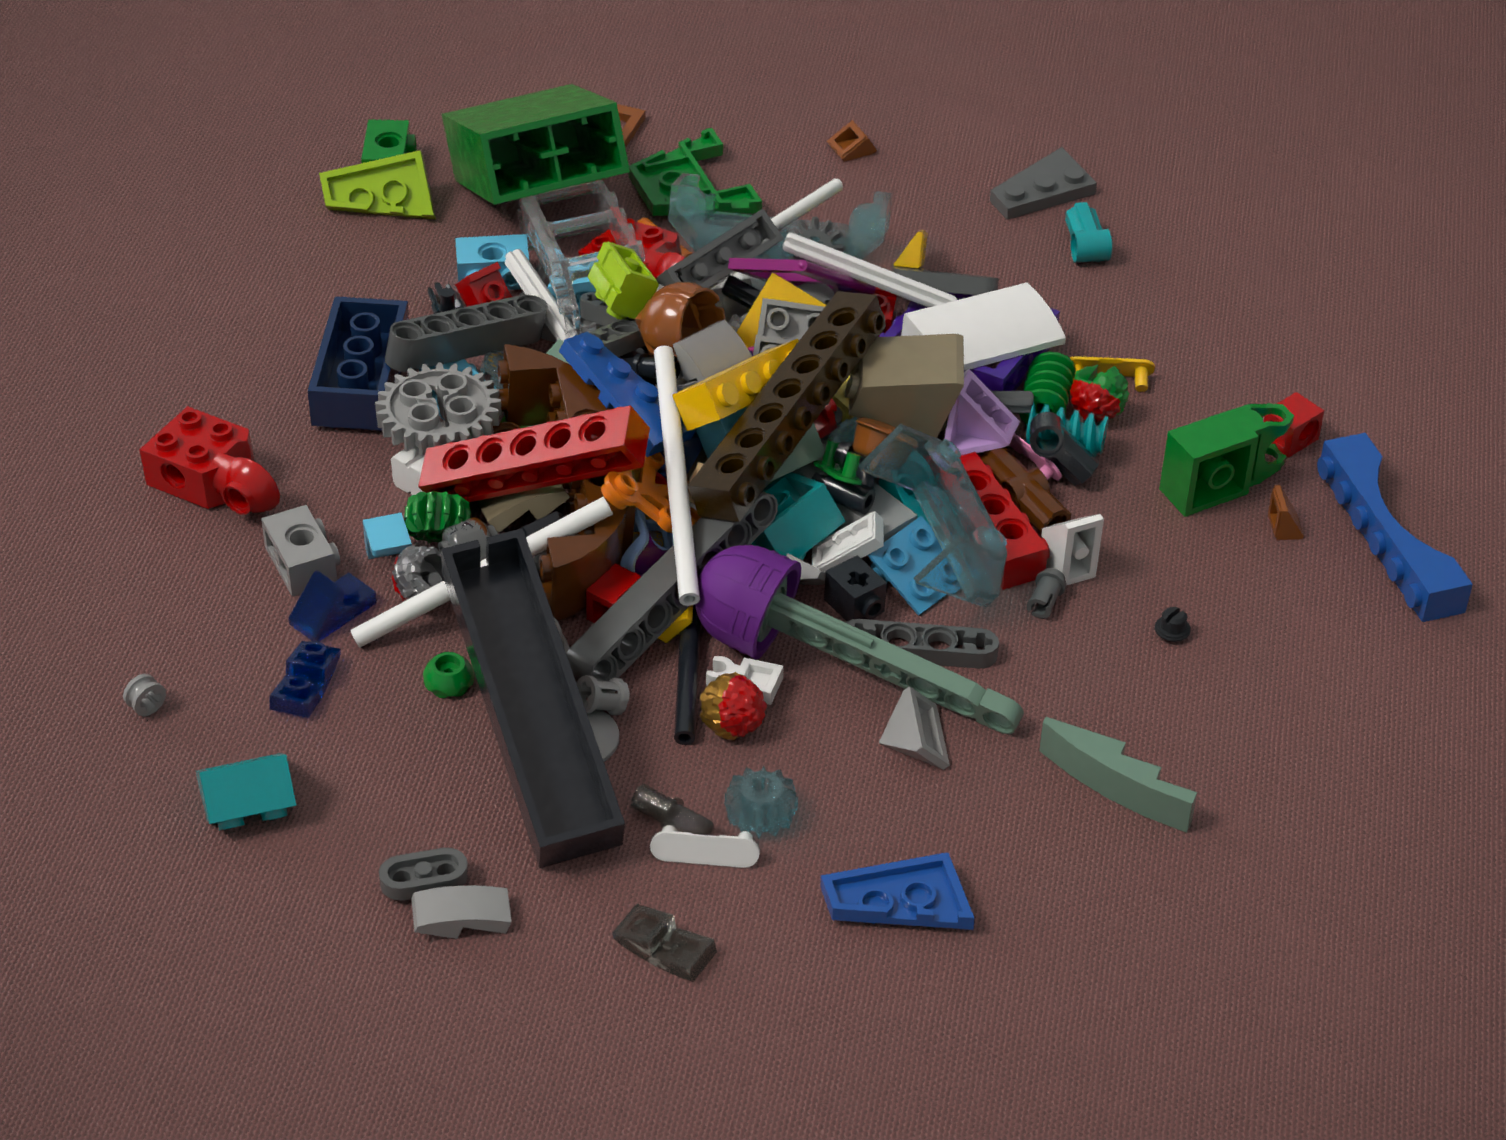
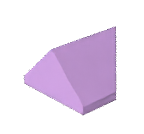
[941,369,1020,460]

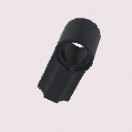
[1030,412,1099,486]

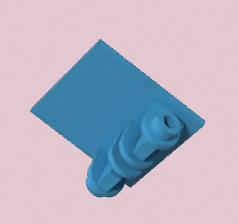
[867,516,972,616]

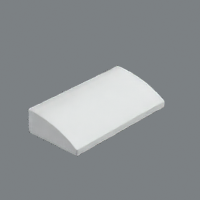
[901,283,1066,371]

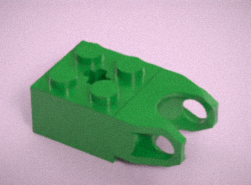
[1159,403,1294,517]

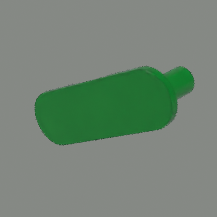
[813,440,863,485]

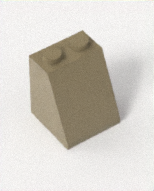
[845,334,964,440]

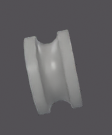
[123,673,166,716]

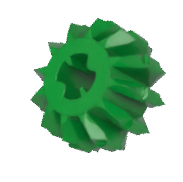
[404,490,471,543]

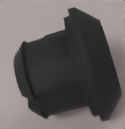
[1154,607,1191,642]

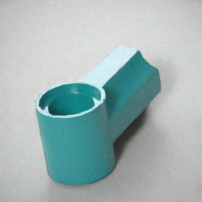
[1065,202,1112,263]

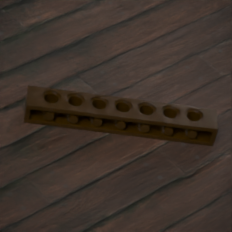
[688,291,886,522]

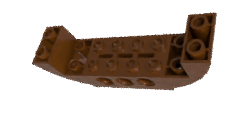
[497,344,636,621]

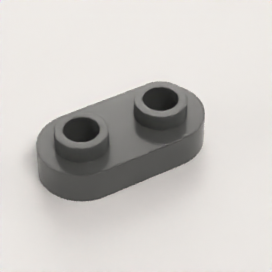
[379,847,468,900]

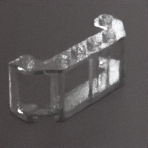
[517,180,645,339]

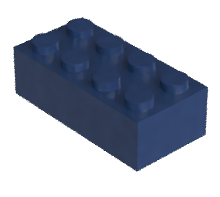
[307,296,409,430]

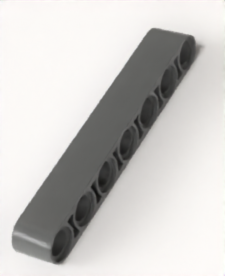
[566,491,778,681]

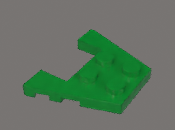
[628,128,762,216]

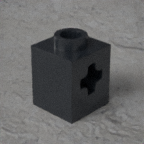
[824,555,887,621]

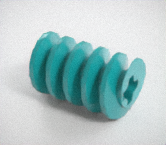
[1026,403,1109,457]

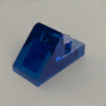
[288,570,377,644]

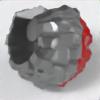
[392,545,444,602]

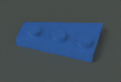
[820,852,975,930]

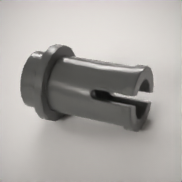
[1026,568,1067,619]

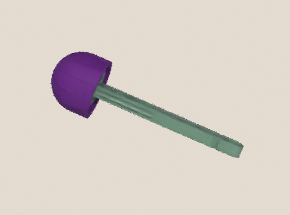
[695,545,1024,734]

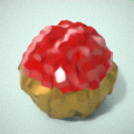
[700,672,767,740]

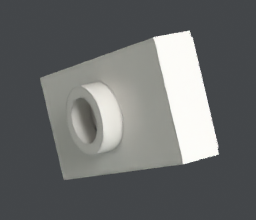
[812,511,884,572]

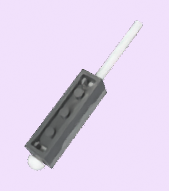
[648,178,843,301]

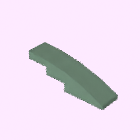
[1039,717,1197,833]

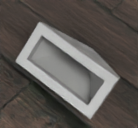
[879,686,950,770]

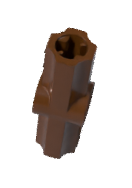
[980,448,1071,533]

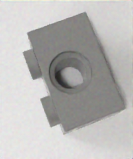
[261,505,341,597]

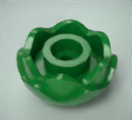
[423,652,475,698]

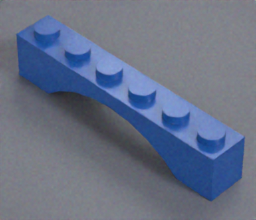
[1317,433,1473,622]

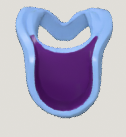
[620,508,674,577]

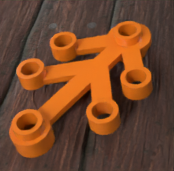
[601,452,701,533]

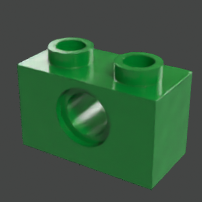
[361,119,416,163]

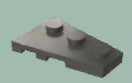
[990,147,1097,220]

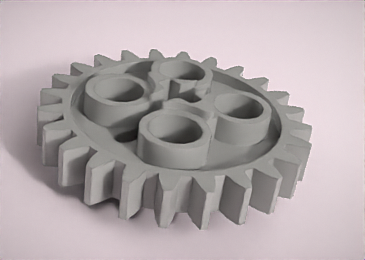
[375,362,502,455]

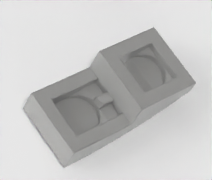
[411,885,511,939]

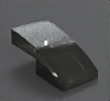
[612,904,717,982]

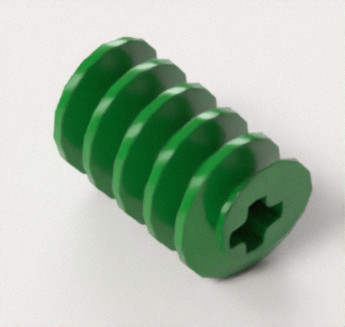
[1019,352,1076,425]

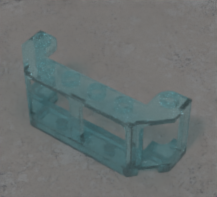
[669,173,893,271]

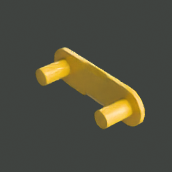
[1070,356,1155,392]

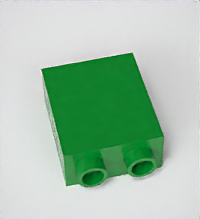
[441,84,630,205]

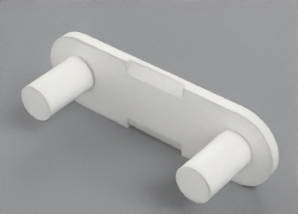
[650,825,760,868]

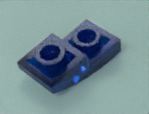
[269,641,341,718]

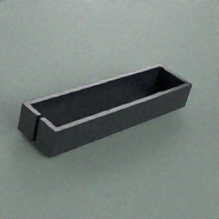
[441,528,625,868]

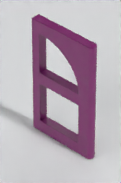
[728,258,876,295]

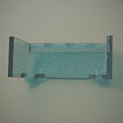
[858,424,1007,607]

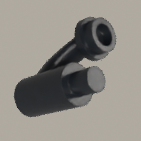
[811,441,876,514]

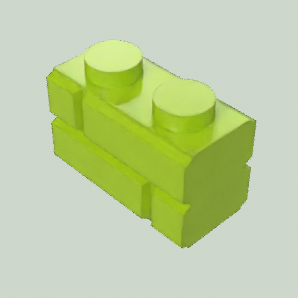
[587,242,659,320]

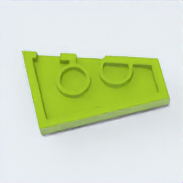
[319,150,436,219]

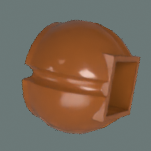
[635,282,725,369]

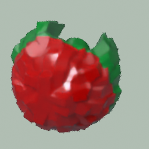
[1070,364,1129,422]

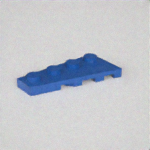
[559,331,697,457]

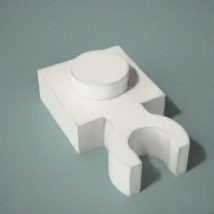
[706,656,783,705]

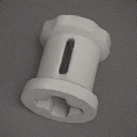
[577,675,629,716]

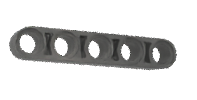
[385,295,548,372]

